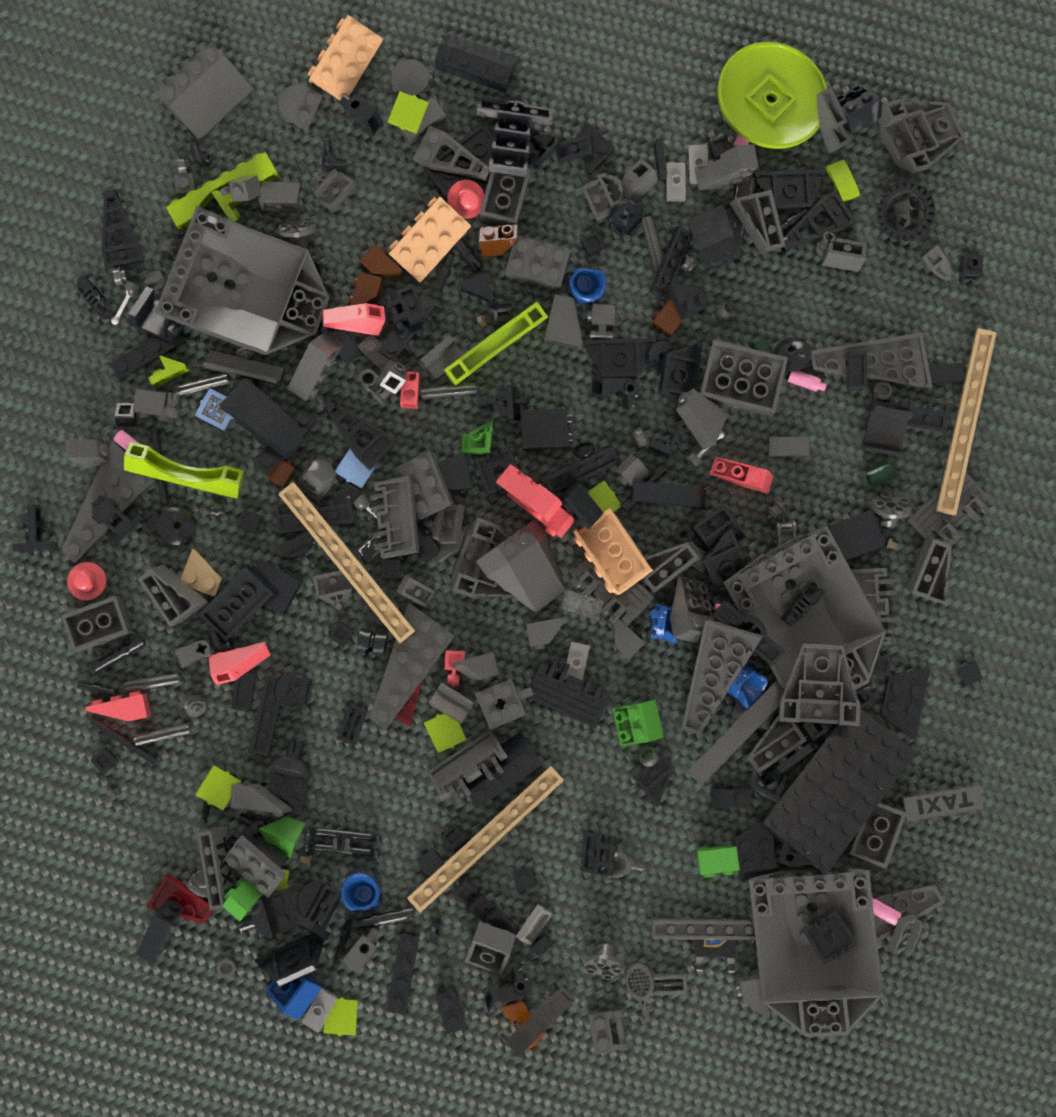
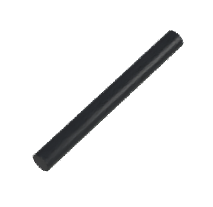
[151,429,169,505]
[89,717,158,765]

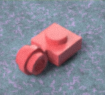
[444,650,465,688]

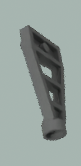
[413,126,491,181]

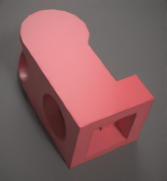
[400,371,420,409]

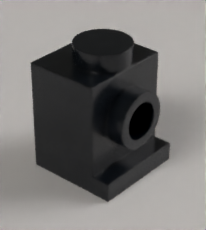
[959,250,984,281]

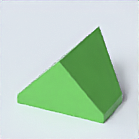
[461,418,494,455]
[259,816,306,859]

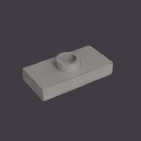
[688,145,708,184]
[666,163,686,202]
[564,642,590,680]
[516,904,553,945]
[302,987,338,1033]

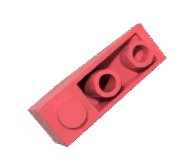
[322,303,385,336]
[709,456,774,494]
[209,642,271,685]
[85,691,152,721]

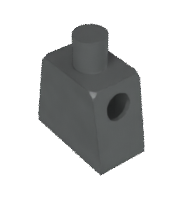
[342,928,382,974]

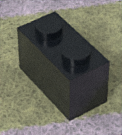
[435,985,466,1035]

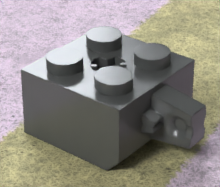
[476,679,534,730]

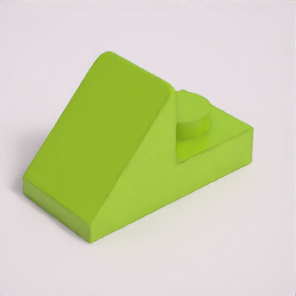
[212,190,243,225]
[148,356,190,387]

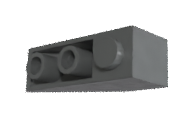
[621,158,658,201]
[231,782,292,816]

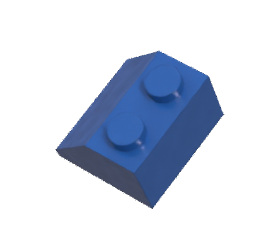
[266,973,322,1020]

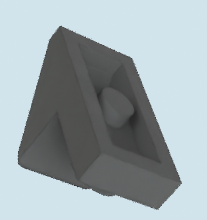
[396,575,435,608]

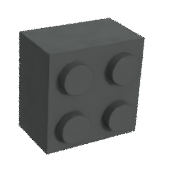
[465,921,516,975]

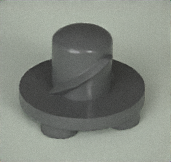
[278,218,316,248]
[872,492,911,528]
[585,943,624,980]

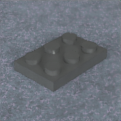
[398,451,453,519]
[224,835,287,898]

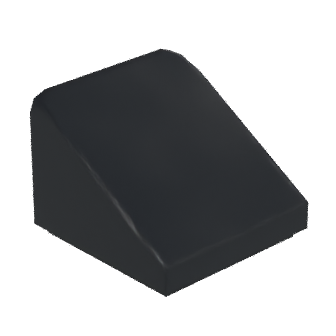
[492,303,513,327]
[114,403,136,427]
[441,824,470,853]
[531,933,554,956]

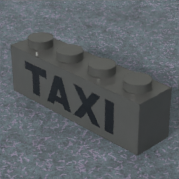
[899,784,984,824]
[197,826,237,910]

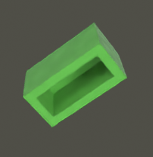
[696,845,739,878]
[222,877,264,921]

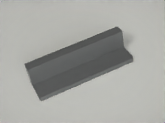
[203,350,285,387]

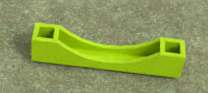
[166,152,279,231]
[443,302,548,385]
[124,441,244,499]

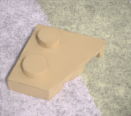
[181,549,223,597]

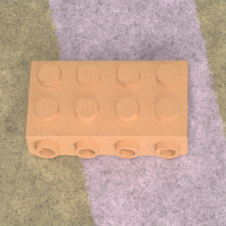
[308,15,383,100]
[389,196,471,282]
[573,508,653,595]

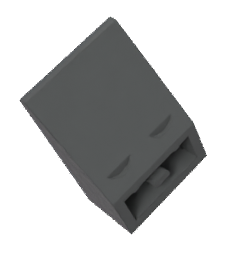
[670,576,713,644]

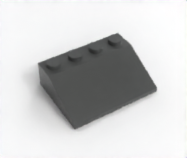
[156,42,254,141]
[699,339,788,417]

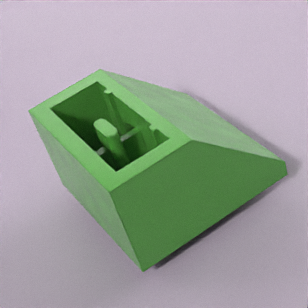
[612,700,664,746]

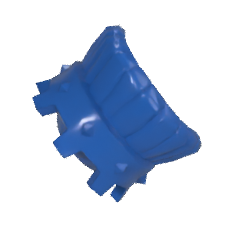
[567,268,606,304]
[649,603,678,644]
[727,663,768,708]
[341,873,382,912]

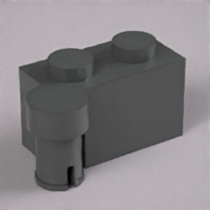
[815,232,866,272]
[133,389,180,422]

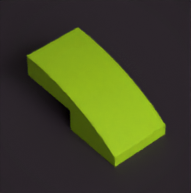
[826,159,860,202]

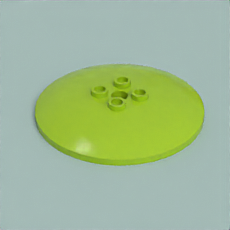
[717,42,827,149]

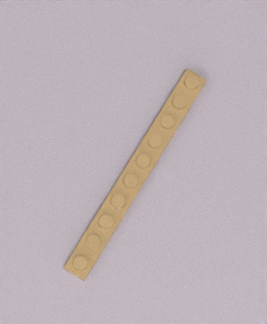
[936,328,997,516]
[279,482,415,643]
[407,766,564,913]

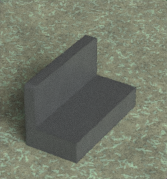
[259,181,300,213]
[420,335,464,380]
[429,683,474,724]

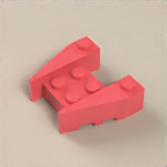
[496,464,575,538]

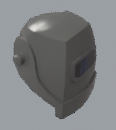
[297,459,338,503]

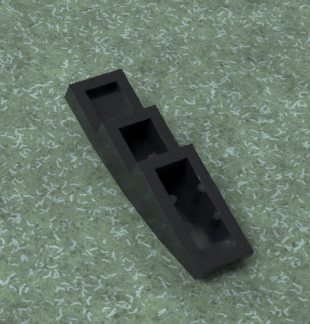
[452,878,521,945]

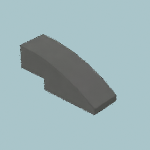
[817,87,851,154]

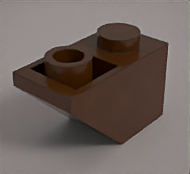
[479,224,518,257]
[359,245,403,278]
[348,272,384,306]
[652,296,683,339]
[259,449,297,489]

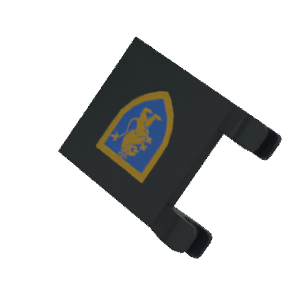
[695,916,736,973]

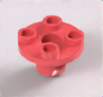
[447,180,485,219]
[67,562,107,601]

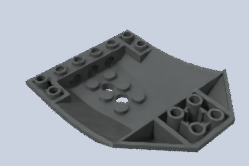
[155,206,329,355]
[723,526,886,690]
[749,866,883,1037]

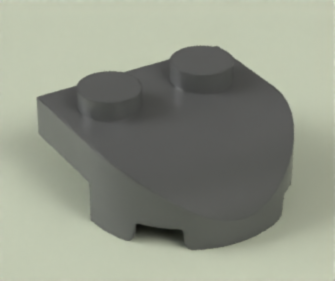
[277,84,323,131]
[581,173,624,222]

